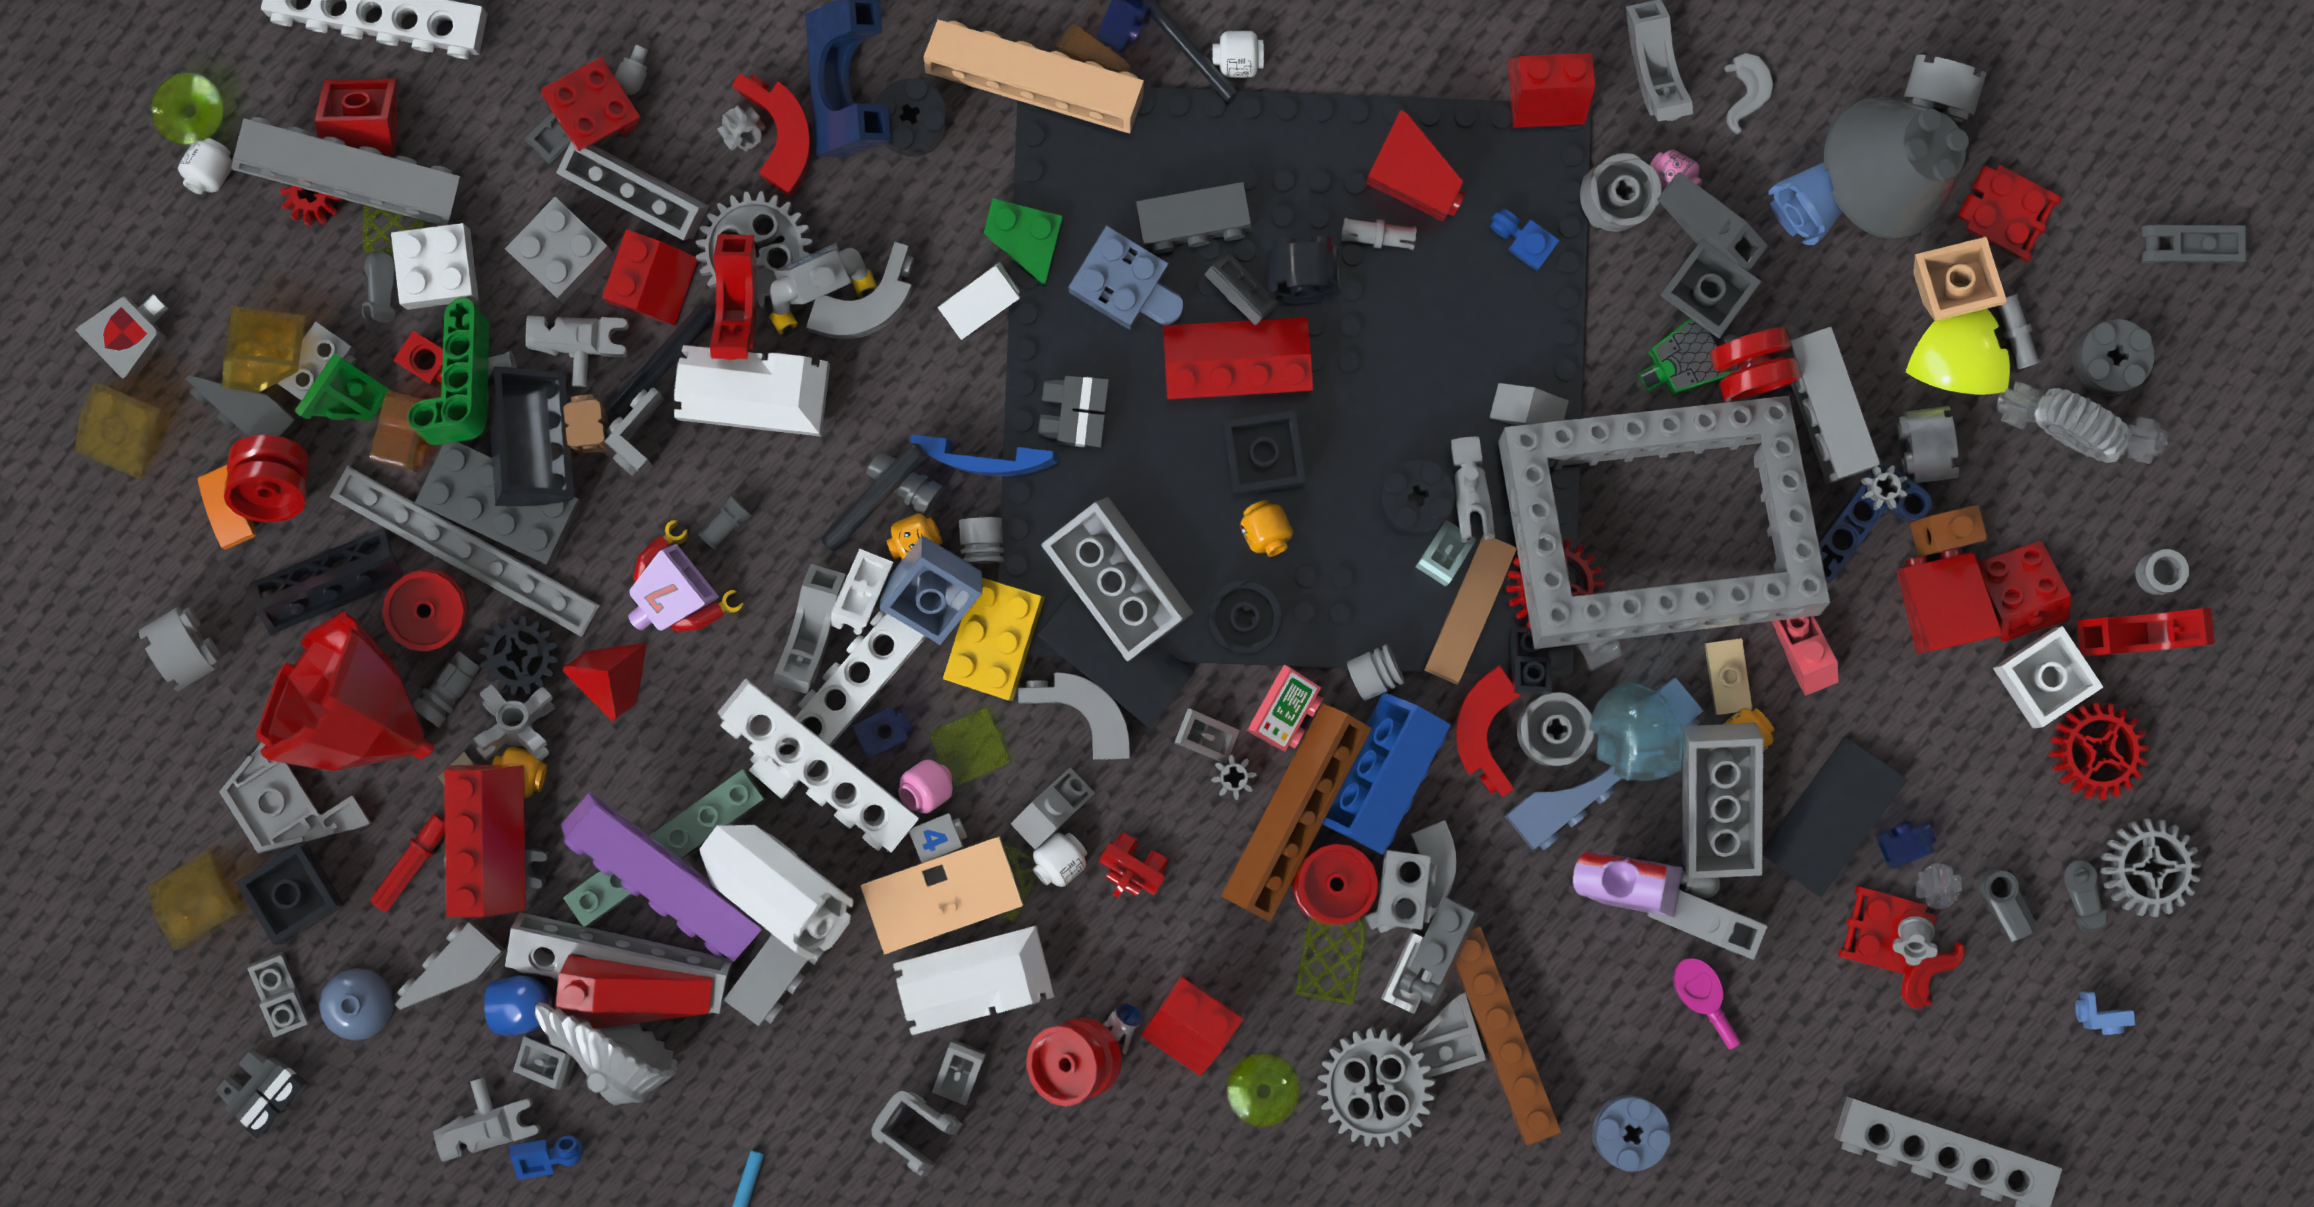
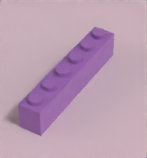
[561,792,762,962]

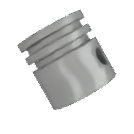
[959,517,1004,565]
[2135,549,2189,595]
[1347,644,1405,701]

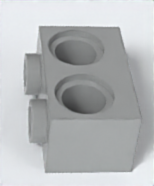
[1376,850,1436,930]

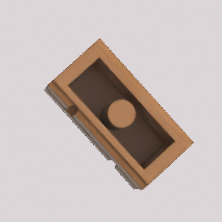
[563,395,610,454]

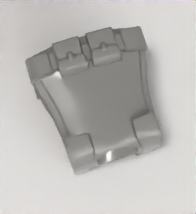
[871,1091,963,1177]

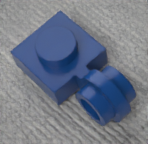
[1490,209,1560,271]
[510,1135,583,1180]

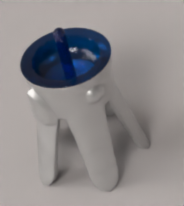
[1103,1003,1142,1054]

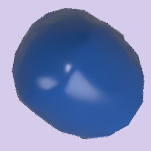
[484,975,554,1036]

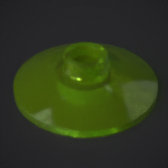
[150,73,224,145]
[1227,1054,1299,1127]

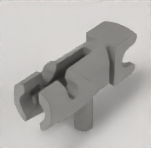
[526,316,629,387]
[1451,436,1495,543]
[433,1077,542,1162]

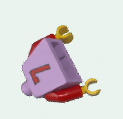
[628,520,744,632]

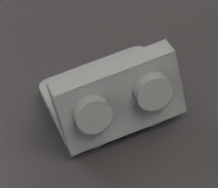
[605,387,664,477]

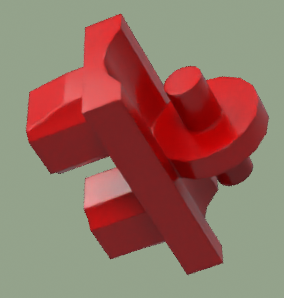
[1098,833,1168,898]

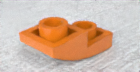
[197,465,256,550]

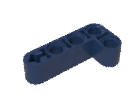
[1818,465,1932,584]

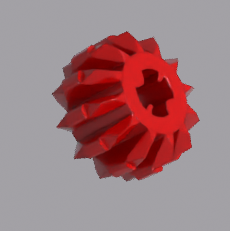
[280,185,343,226]

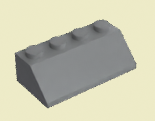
[1041,497,1194,662]

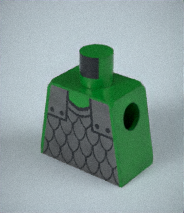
[1637,318,1731,396]

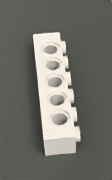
[261,0,487,59]
[749,610,926,799]
[718,678,919,852]

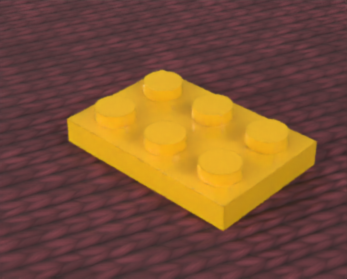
[943,577,1045,701]

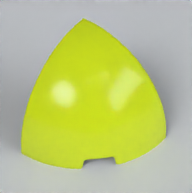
[1906,309,2010,395]

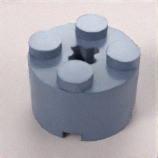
[1592,1095,1670,1172]

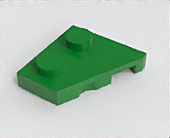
[984,199,1063,285]
[295,353,392,421]

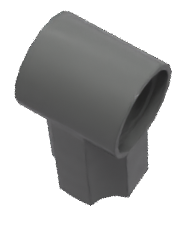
[1978,869,2039,942]

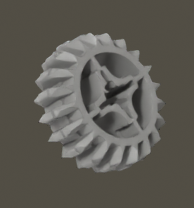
[2033,388,2132,463]
[2100,819,2202,917]

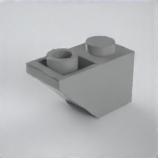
[1011,767,1095,850]

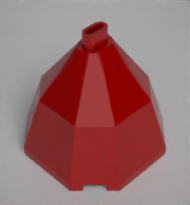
[255,612,435,771]

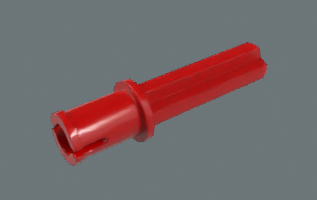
[370,813,445,912]

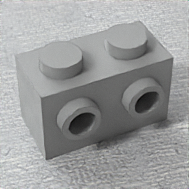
[273,322,358,401]

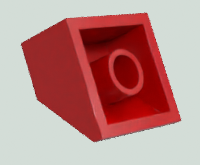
[314,79,397,156]
[602,230,698,326]

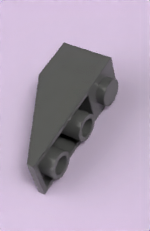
[1657,172,1768,272]
[185,375,302,439]

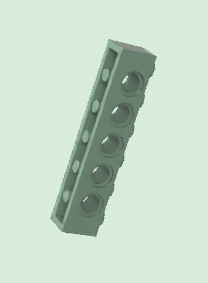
[563,769,767,927]

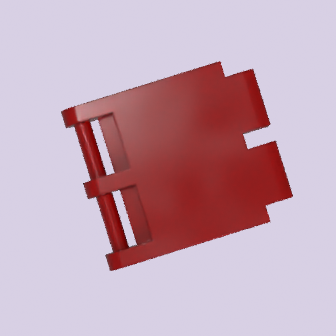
[1957,165,2062,263]
[1838,886,1937,975]

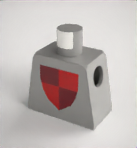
[75,293,169,383]

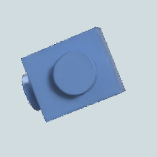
[2075,991,2135,1035]

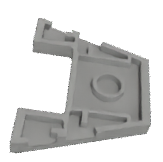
[219,742,372,853]

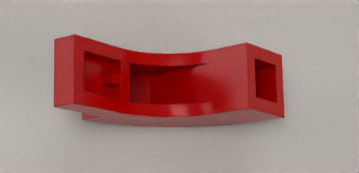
[732,73,812,198]
[710,234,757,360]
[2077,608,2215,657]
[1455,665,1520,797]

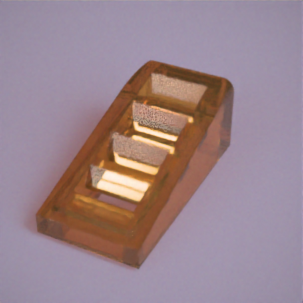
[1056,24,1131,73]

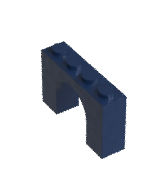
[805,0,891,157]

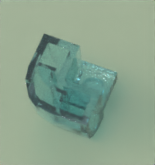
[1589,681,1683,781]

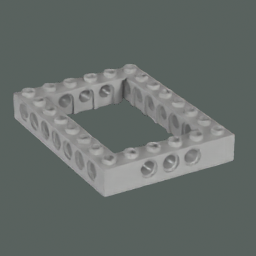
[1498,396,1830,649]

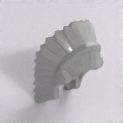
[535,996,678,1105]

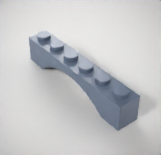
[1504,677,1703,850]

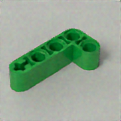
[407,298,490,445]

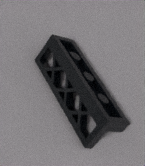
[250,528,404,635]

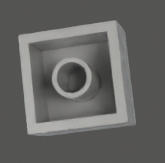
[505,197,613,304]

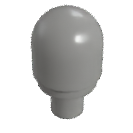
[615,45,649,95]
[1680,870,1720,899]

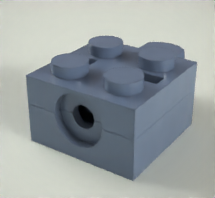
[1068,226,1183,330]

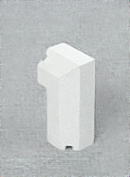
[674,345,830,437]
[699,825,853,960]
[893,926,1055,1035]

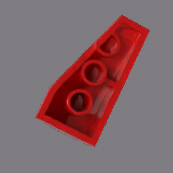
[556,955,713,1029]

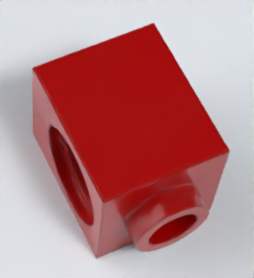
[393,331,443,388]

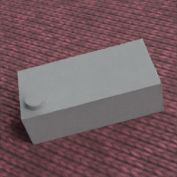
[1781,327,1880,485]
[1682,723,1763,879]

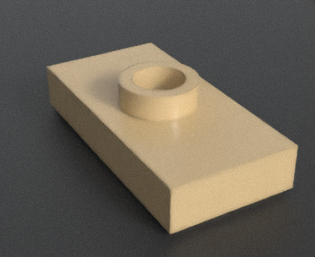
[1705,638,1752,715]

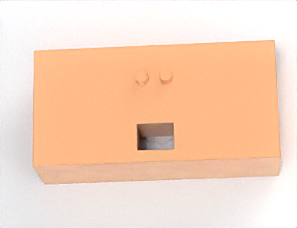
[861,837,1024,954]

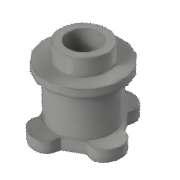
[1893,916,1938,966]

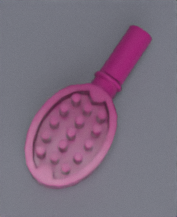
[1673,958,1741,1050]

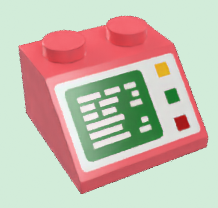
[1247,665,1323,752]

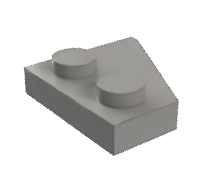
[1407,992,1486,1078]

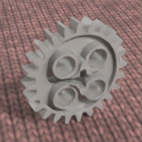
[696,191,814,309]
[1318,1027,1437,1147]

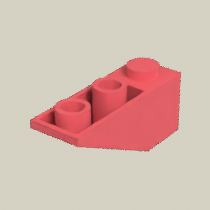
[1772,616,1839,696]

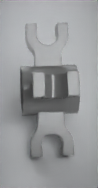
[474,685,555,761]

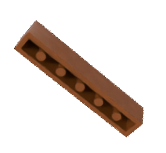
[1221,703,1372,922]
[1454,926,1561,1146]

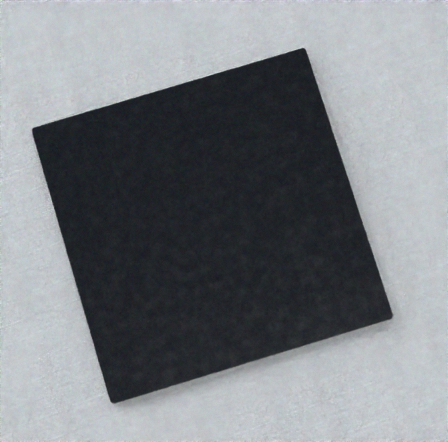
[998,87,1591,677]

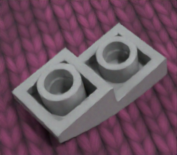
[247,952,309,1038]

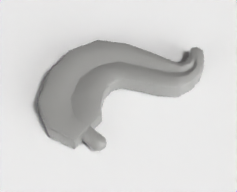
[1724,53,1773,134]

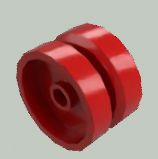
[1709,327,1802,402]
[223,435,310,523]
[382,568,469,652]
[1291,844,1378,925]
[1027,1017,1122,1106]

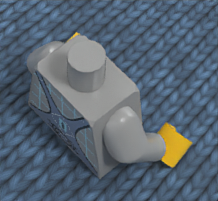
[769,243,877,335]

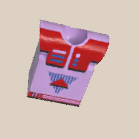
[1573,852,1683,918]

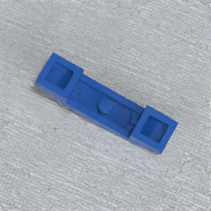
[910,435,1059,476]

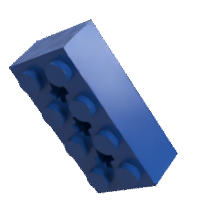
[1322,693,1451,855]

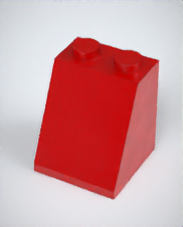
[1507,53,1595,128]
[1366,110,1466,222]
[1896,548,2002,655]
[1140,975,1243,1076]

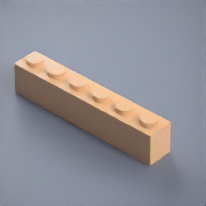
[924,20,1144,134]

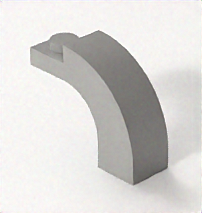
[1626,0,1693,121]
[806,242,914,339]
[772,564,846,694]
[1018,673,1130,760]
[1364,820,1456,933]

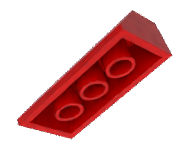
[1163,317,1313,399]
[444,764,526,917]

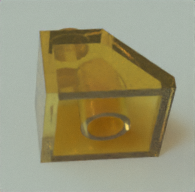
[222,306,306,392]
[75,381,171,480]
[146,850,247,951]

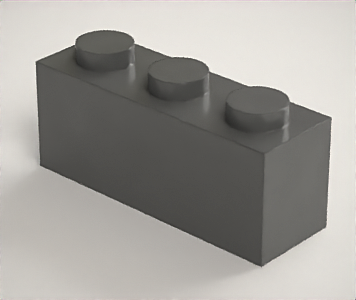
[1136,182,1252,254]

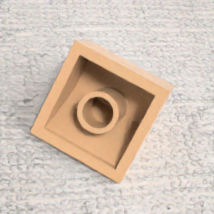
[1913,237,2007,321]

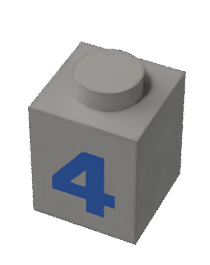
[909,813,967,863]

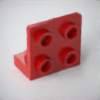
[541,57,640,151]
[1977,541,2071,643]

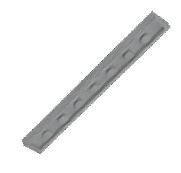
[330,465,601,637]

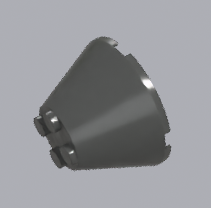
[1824,97,1969,239]

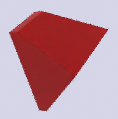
[562,643,647,722]

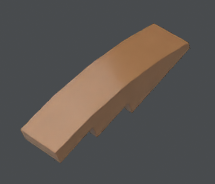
[1424,534,1517,685]

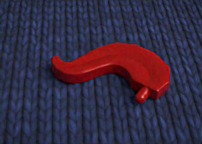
[1901,942,1965,1009]

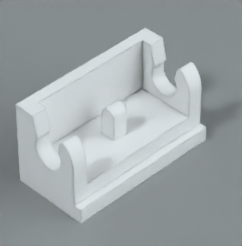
[938,262,1020,340]
[831,549,893,635]
[1381,932,1433,1014]

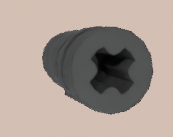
[866,450,944,516]
[412,651,481,728]

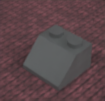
[1660,239,1761,338]

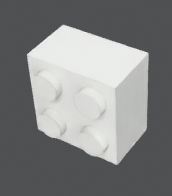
[391,223,479,310]
[1993,626,2103,728]

